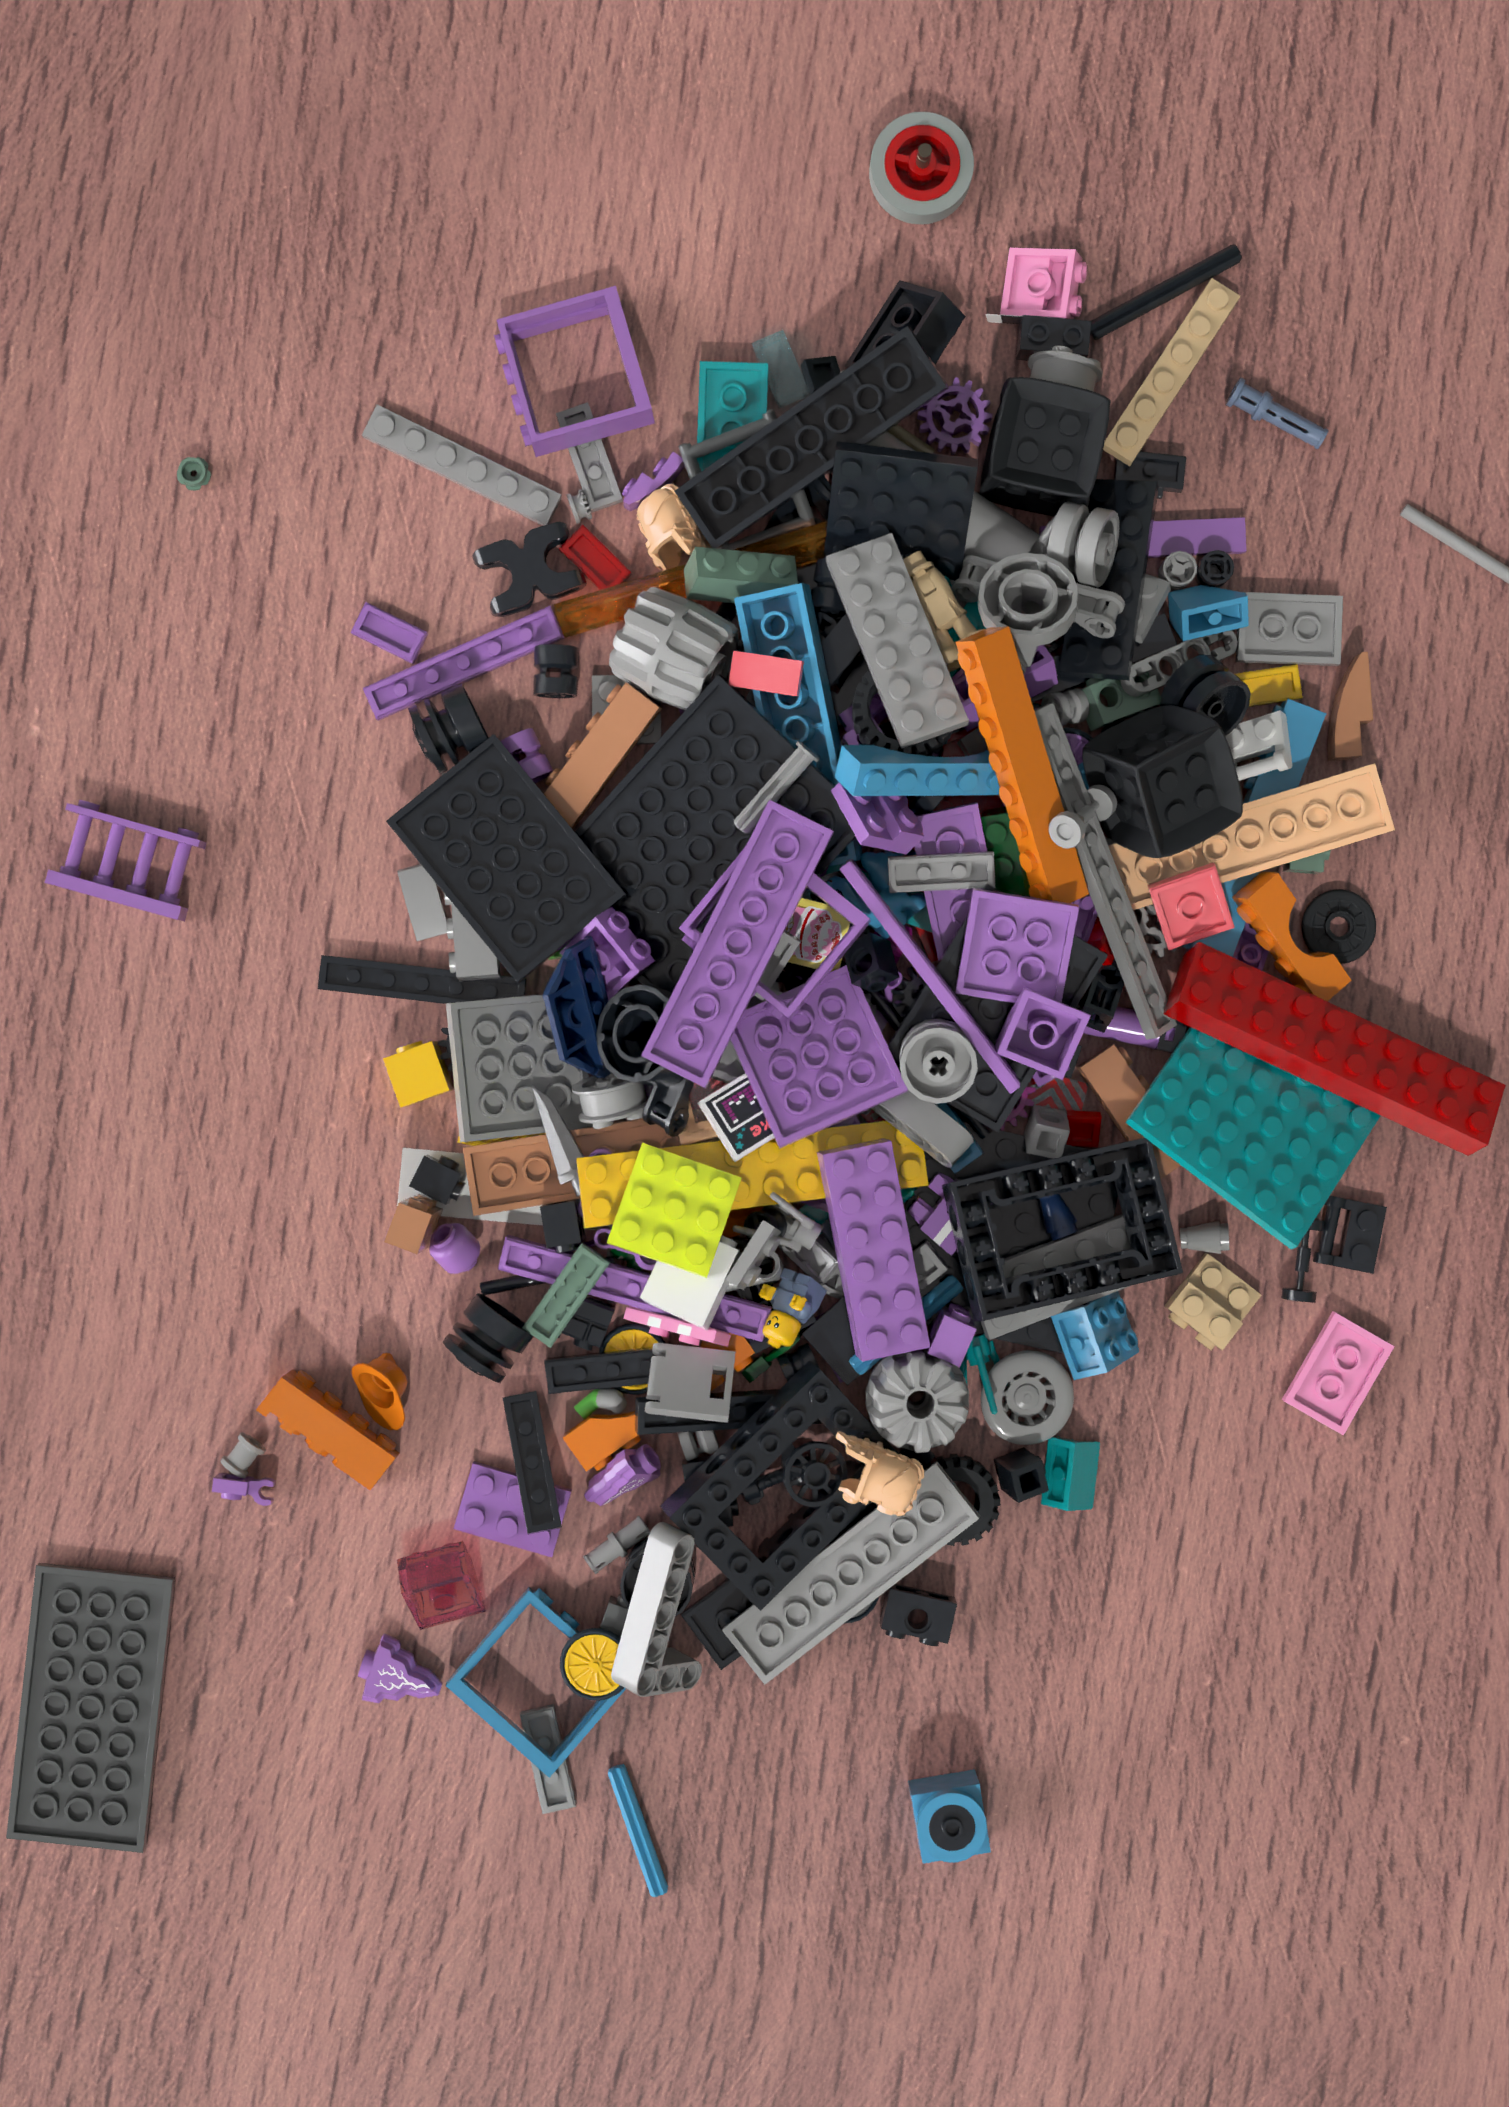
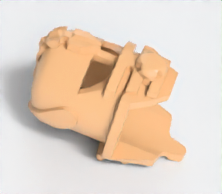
[637,484,712,572]
[835,1431,924,1516]

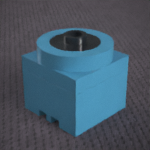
[908,1769,991,1864]

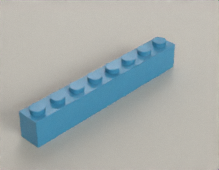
[1182,699,1327,957]

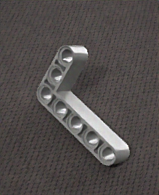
[611,1522,702,1697]

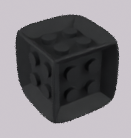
[979,377,1111,516]
[1082,705,1243,858]

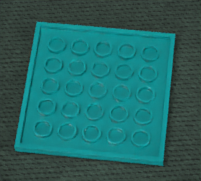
[1125,1027,1381,1250]

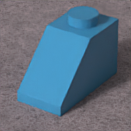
[1168,585,1249,641]

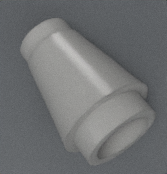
[1180,1220,1230,1254]

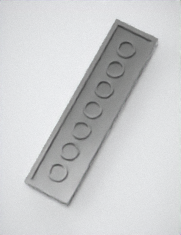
[722,1461,980,1685]

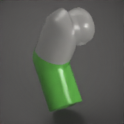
[574,1388,627,1419]

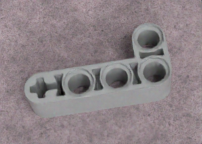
[861,1088,974,1168]

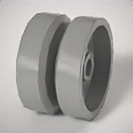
[1046,501,1119,588]
[899,1018,978,1104]

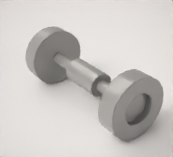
[1049,785,1117,849]

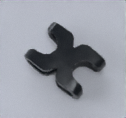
[472,522,587,618]

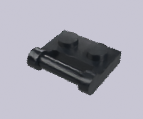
[1313,1196,1387,1274]

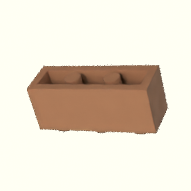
[384,1194,443,1254]

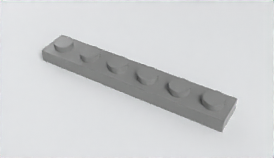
[362,405,562,526]

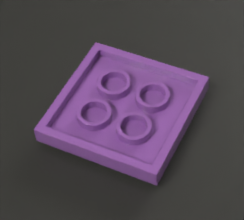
[955,888,1079,1003]

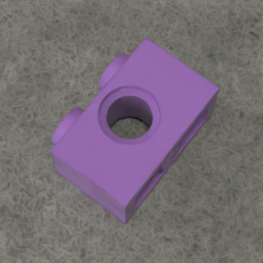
[926,1303,977,1367]

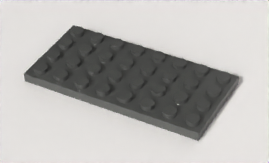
[6,1563,175,1853]

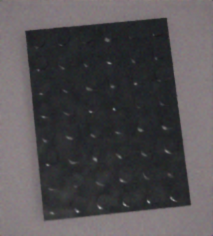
[575,674,856,994]

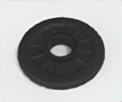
[1302,889,1376,964]

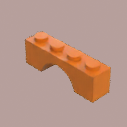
[1232,871,1352,1001]

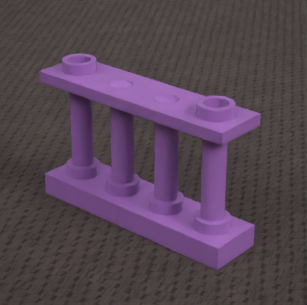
[45,800,207,922]

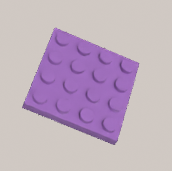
[730,965,908,1149]

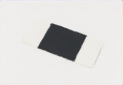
[986,314,1022,324]

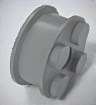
[1028,346,1103,392]
[572,1073,649,1129]

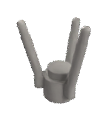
[732,1192,824,1253]

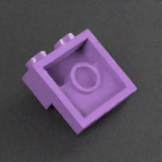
[831,783,924,854]
[559,907,655,1000]

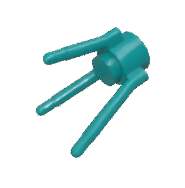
[959,1334,1009,1414]

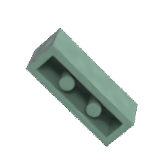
[684,547,798,603]

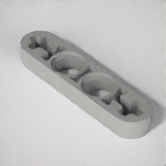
[1120,630,1238,697]

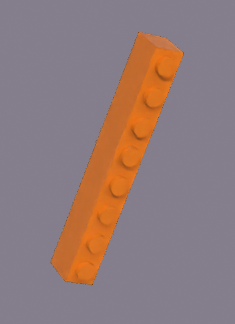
[955,626,1089,903]

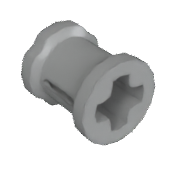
[220,1432,266,1479]

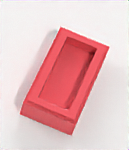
[729,650,804,696]

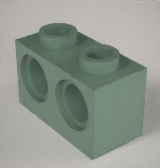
[1082,663,1161,731]

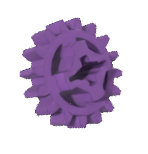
[917,377,992,455]

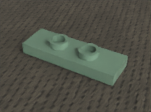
[522,1242,610,1348]

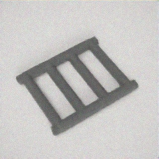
[678,409,818,551]

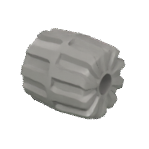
[609,587,739,710]
[866,1348,969,1453]

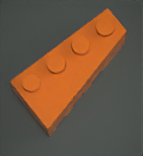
[256,1369,400,1490]

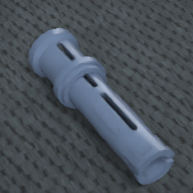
[1225,377,1329,449]

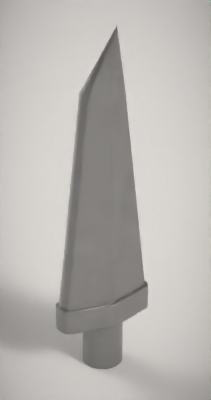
[532,1086,584,1197]

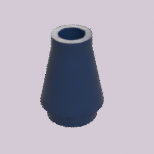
[1039,1194,1078,1241]

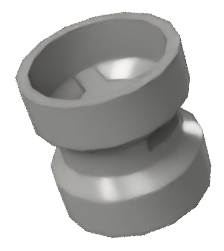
[1158,551,1197,591]
[1041,688,1089,726]
[678,1430,719,1461]

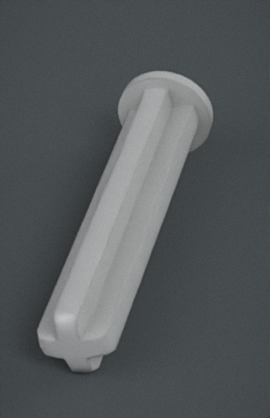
[734,741,819,834]

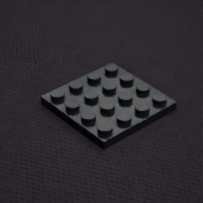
[824,441,979,581]

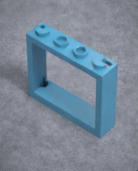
[446,1587,626,1778]

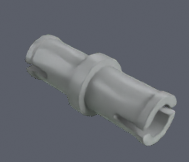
[583,1516,651,1574]

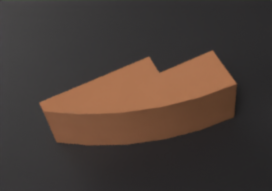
[1327,652,1373,761]

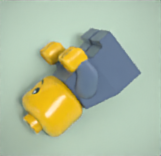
[759,1268,827,1349]

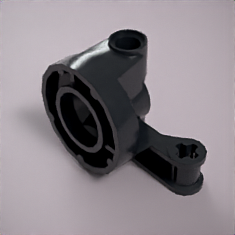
[596,984,694,1137]

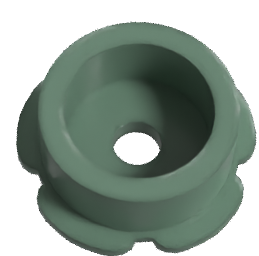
[177,457,211,491]

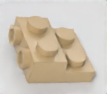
[1164,1252,1262,1351]

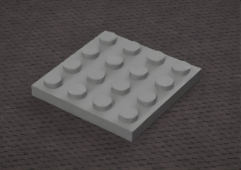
[446,995,593,1142]

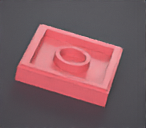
[1147,862,1235,950]

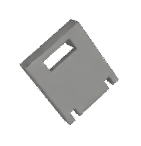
[645,1343,736,1423]

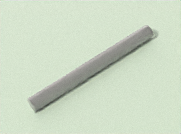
[1400,504,1509,584]

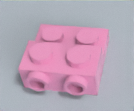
[1000,248,1087,319]

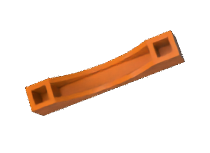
[563,1333,755,1472]

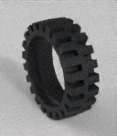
[852,671,953,756]

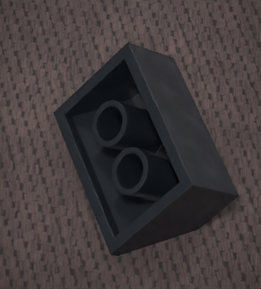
[845,280,966,368]

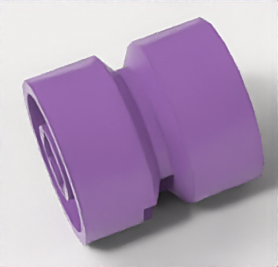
[500,728,553,783]

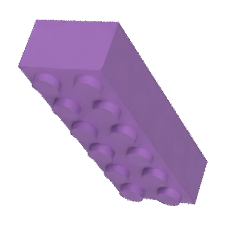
[817,1138,930,1362]

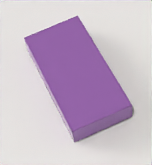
[351,602,428,664]

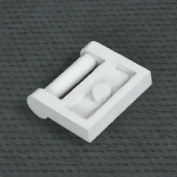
[1226,710,1292,781]

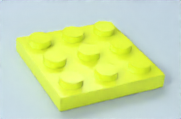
[607,1143,742,1278]

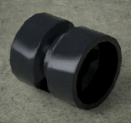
[811,558,847,618]
[533,644,579,699]

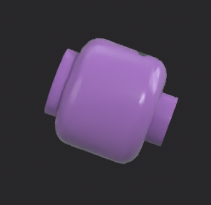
[429,1223,481,1274]

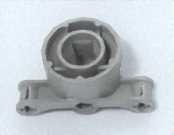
[951,553,1125,674]

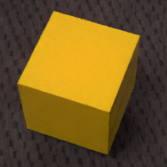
[383,1040,455,1108]

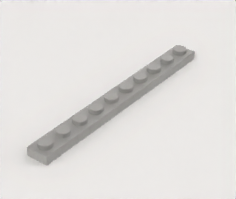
[1034,703,1177,1040]

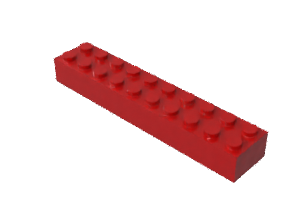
[1163,942,1506,1156]

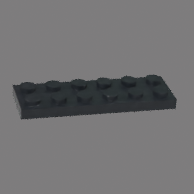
[1059,479,1159,680]

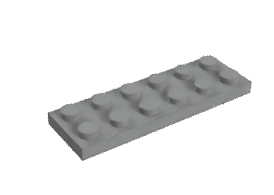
[826,533,969,749]
[981,1214,1132,1340]

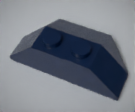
[543,936,612,1078]

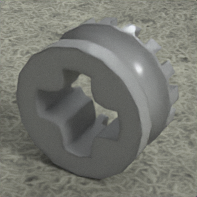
[566,489,593,524]

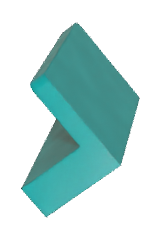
[1041,1436,1100,1511]

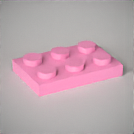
[1282,1311,1394,1436]

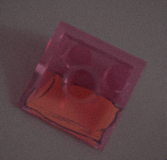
[397,1541,486,1630]

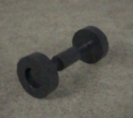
[1281,1219,1325,1303]

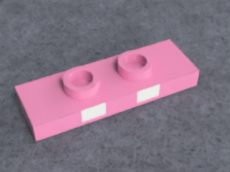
[623,1306,731,1347]

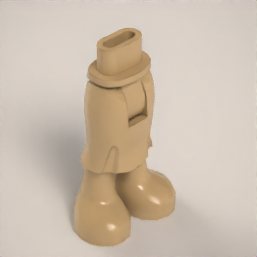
[903,551,985,672]

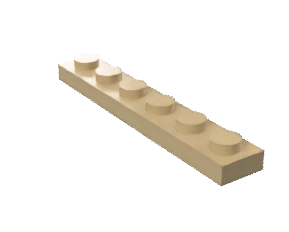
[1103,278,1240,466]

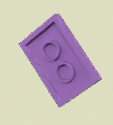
[454,1461,572,1557]

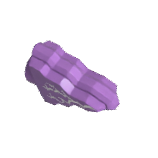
[584,1444,661,1506]
[358,1634,443,1704]

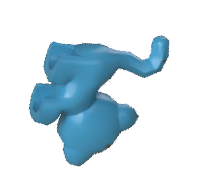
[825,849,927,939]

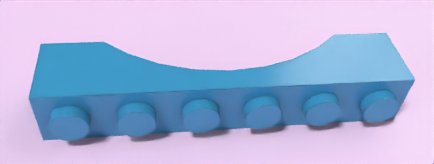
[835,745,1000,796]

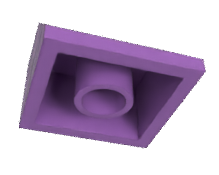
[995,988,1091,1080]

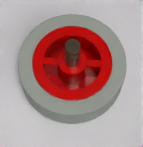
[869,112,974,225]

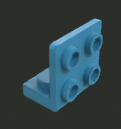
[1051,1291,1139,1380]

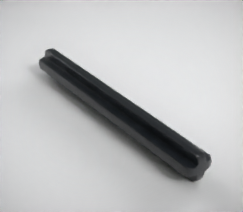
[1090,244,1242,340]

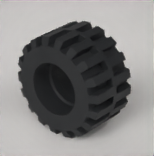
[925,1454,1001,1546]

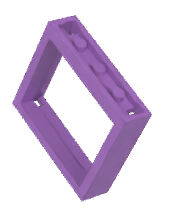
[494,286,655,457]
[679,846,871,1020]

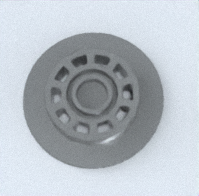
[981,1350,1074,1445]

